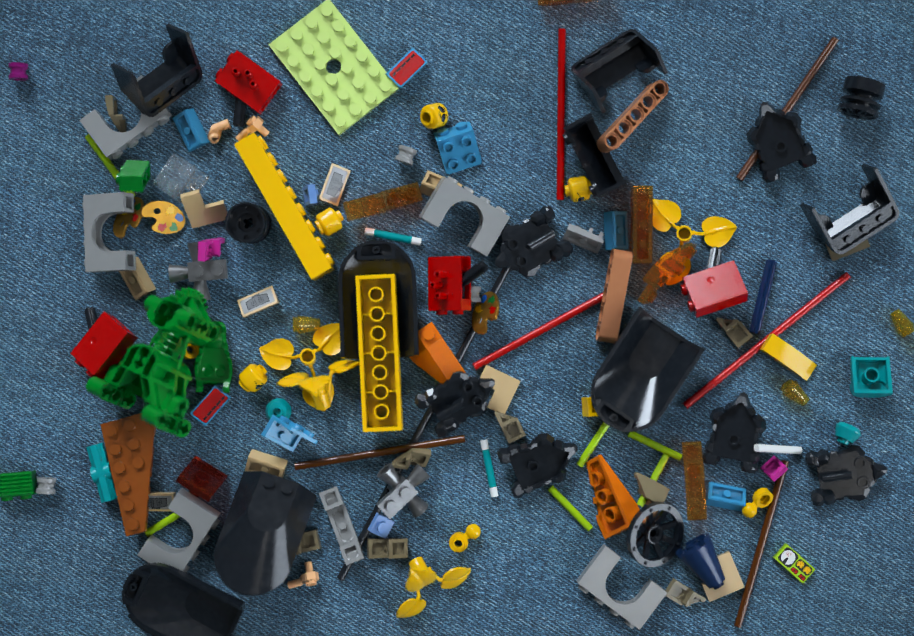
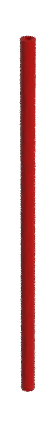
[683,272,851,409]

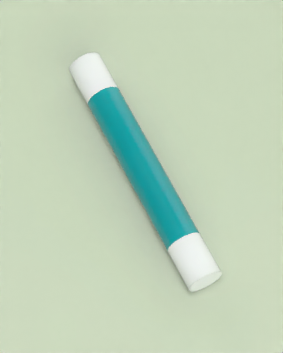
[364,227,422,246]
[480,439,498,497]

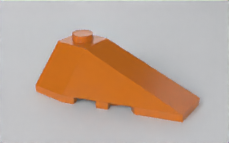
[410,322,466,384]
[586,454,645,539]

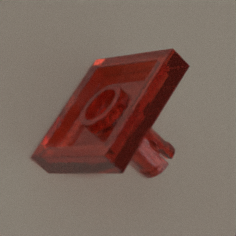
[176,456,228,502]

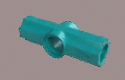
[86,442,117,503]

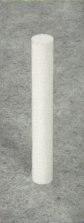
[754,444,802,454]

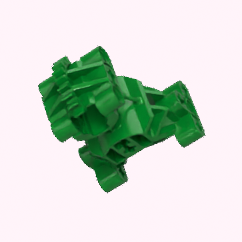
[86,287,221,438]

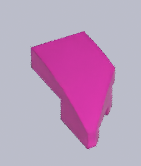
[198,237,225,261]

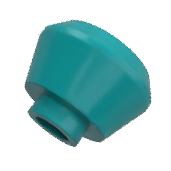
[265,398,292,420]
[835,422,861,446]

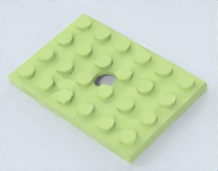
[269,0,399,136]

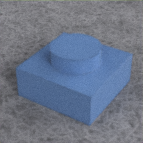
[302,184,319,206]
[367,512,395,539]

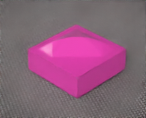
[760,456,788,482]

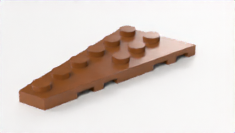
[100,413,156,537]

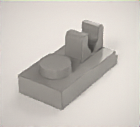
[562,223,604,254]

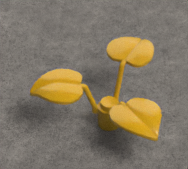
[649,199,737,285]
[259,323,340,412]
[276,360,360,410]
[396,557,471,618]

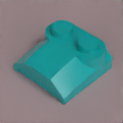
[850,356,893,398]

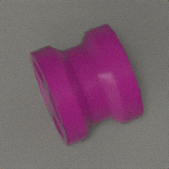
[8,62,28,81]

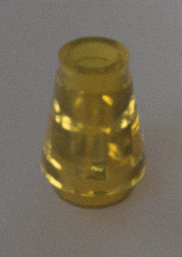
[889,308,914,338]
[292,315,320,334]
[781,379,810,406]

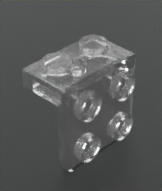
[153,153,210,205]

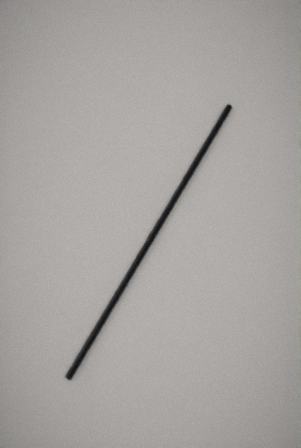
[337,267,511,581]

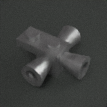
[168,242,228,300]
[376,463,431,519]

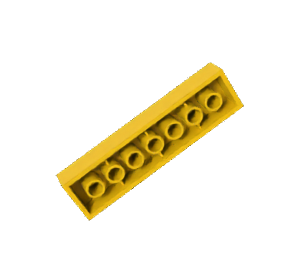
[234,133,335,281]
[355,274,403,432]

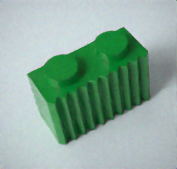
[116,160,151,192]
[0,470,37,501]

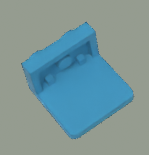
[433,122,482,174]
[261,415,318,452]

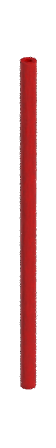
[556,28,566,200]
[472,292,603,370]

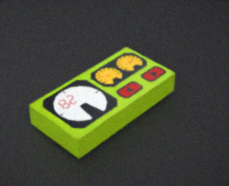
[773,543,815,584]

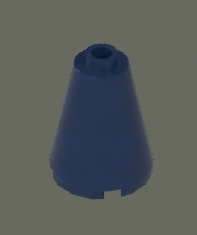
[676,533,725,590]

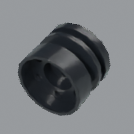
[837,76,886,120]
[225,202,271,244]

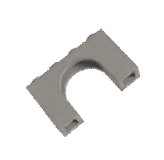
[79,75,172,160]
[419,176,510,257]
[82,192,136,273]
[137,488,221,573]
[576,544,667,630]

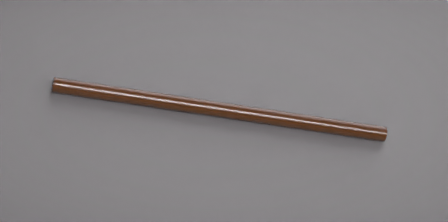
[736,37,839,181]
[294,435,465,470]
[734,460,789,628]

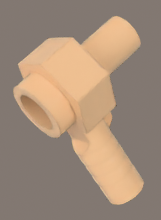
[235,115,270,141]
[287,561,319,589]

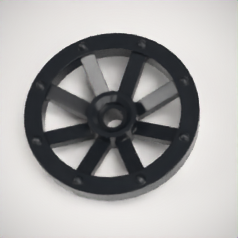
[626,502,684,567]

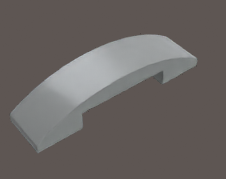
[319,486,364,566]

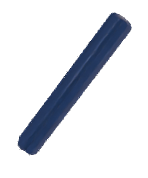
[749,259,777,334]

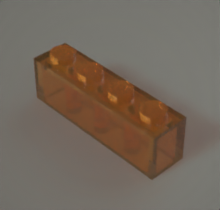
[630,185,653,264]

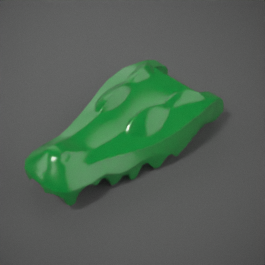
[194,321,233,393]

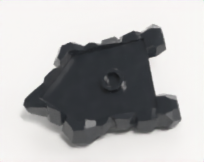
[747,102,816,183]
[495,206,573,277]
[414,371,495,438]
[702,392,766,474]
[496,433,578,498]
[805,445,888,506]

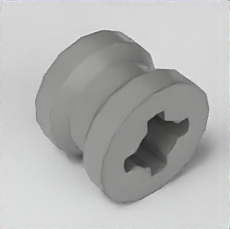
[395,145,417,166]
[471,286,481,302]
[36,477,57,494]

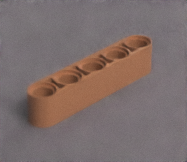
[597,80,669,153]
[596,249,633,344]

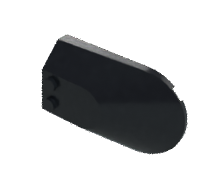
[338,240,419,359]
[591,307,705,432]
[214,471,317,596]
[122,563,245,636]

